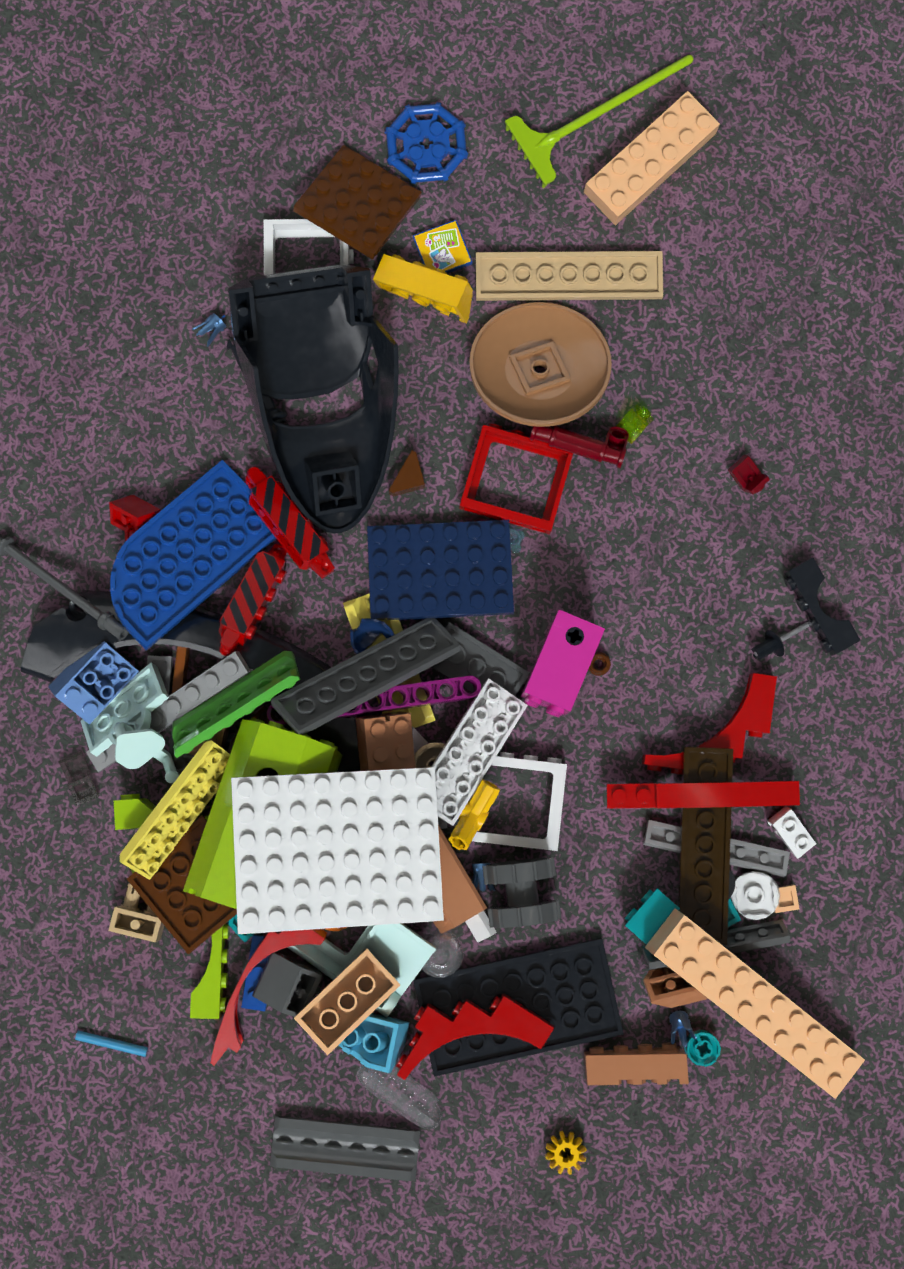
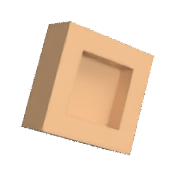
[774,885,799,913]

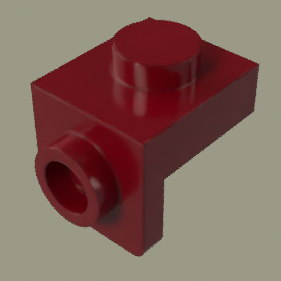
[728,454,770,494]

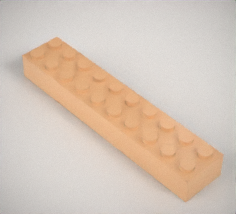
[645,909,865,1099]

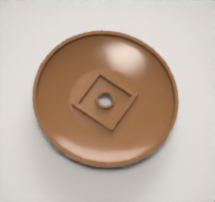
[470,302,612,427]

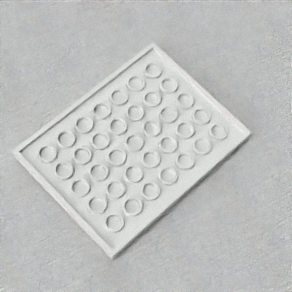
[231,767,444,934]

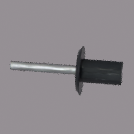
[751,622,809,660]

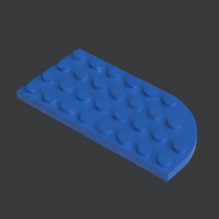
[110,460,276,651]

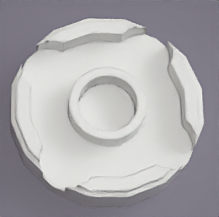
[731,871,780,920]

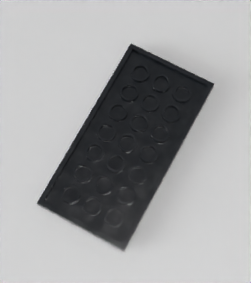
[413,938,624,1077]

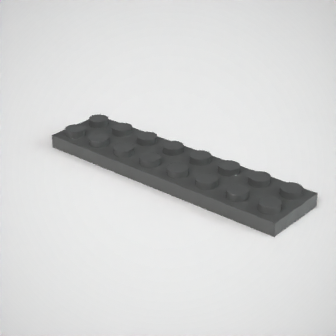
[271,618,461,735]

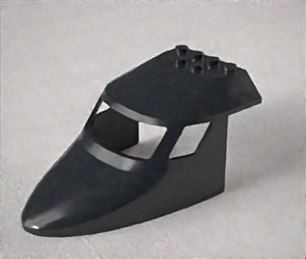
[228,265,399,533]

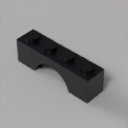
[784,558,861,656]

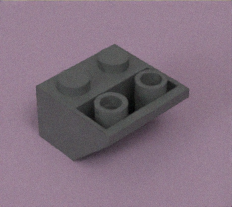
[252,952,322,1017]

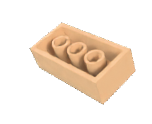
[294,948,400,1055]

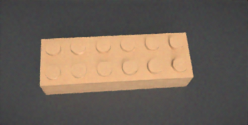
[584,91,720,226]

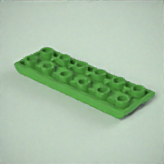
[172,651,300,758]

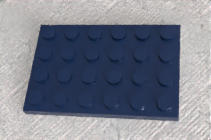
[367,520,514,620]

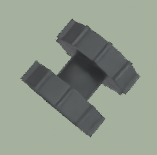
[482,857,561,928]

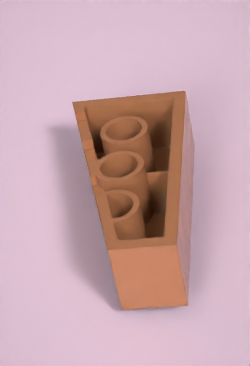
[584,1042,689,1085]

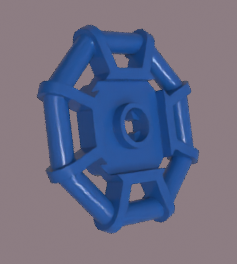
[384,102,469,185]

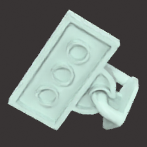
[81,662,179,783]

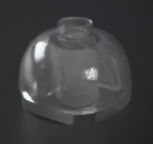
[422,929,464,978]

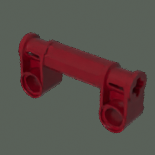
[529,425,629,468]

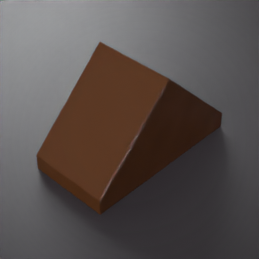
[388,450,425,497]

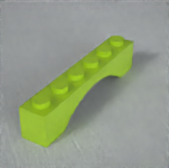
[190,924,230,1019]

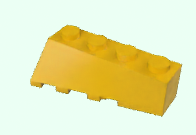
[373,254,473,324]

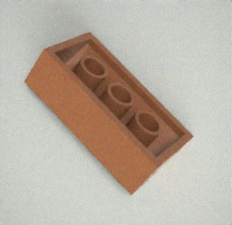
[433,825,487,934]

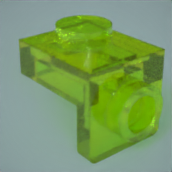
[617,404,654,444]

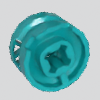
[684,1030,721,1067]

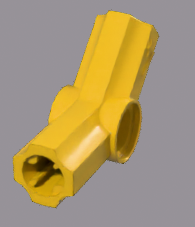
[448,779,500,850]

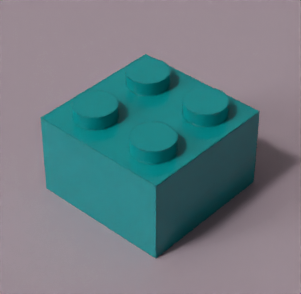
[624,889,680,945]

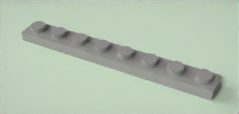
[86,651,251,772]

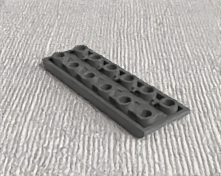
[270,1115,420,1181]

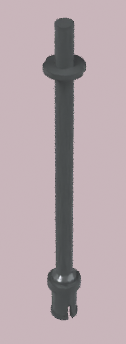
[0,536,129,640]

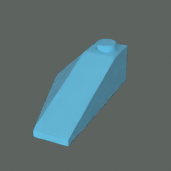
[338,1013,410,1073]

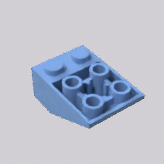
[48,641,139,725]

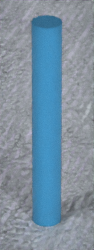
[75,1030,148,1057]

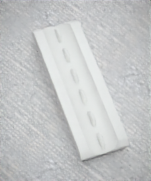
[431,678,528,826]

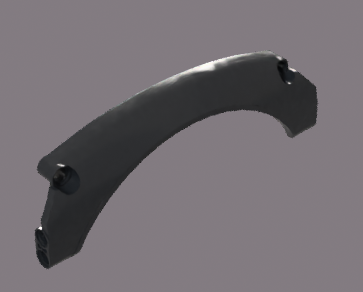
[21,590,364,772]

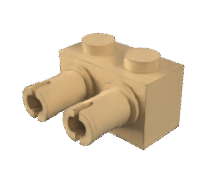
[108,883,164,942]

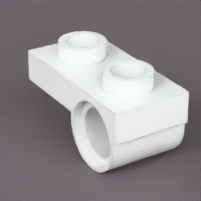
[767,806,816,859]

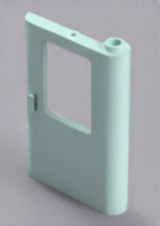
[287,923,437,1018]

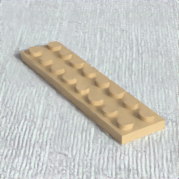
[476,251,663,301]

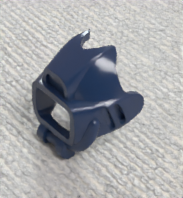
[350,618,395,654]

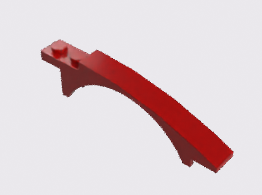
[606,781,800,809]
[210,929,327,1066]

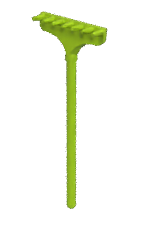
[505,55,693,188]

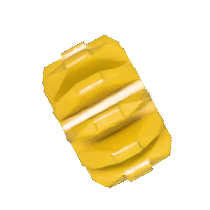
[545,1131,587,1175]

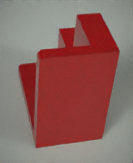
[109,495,161,542]

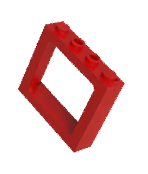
[460,423,573,535]

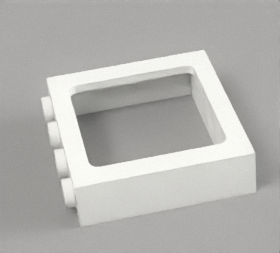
[264,219,354,275]
[469,752,567,851]

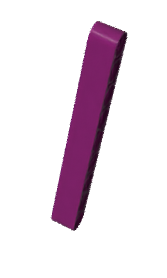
[266,676,481,726]

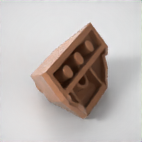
[643,966,708,1008]

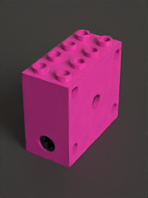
[521,610,605,718]

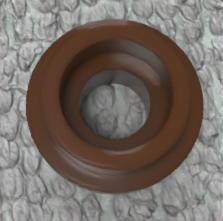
[588,652,611,676]

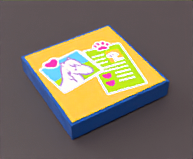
[413,220,472,274]

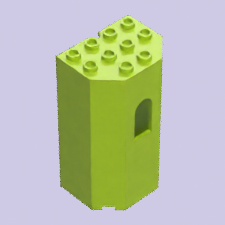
[183,718,343,909]

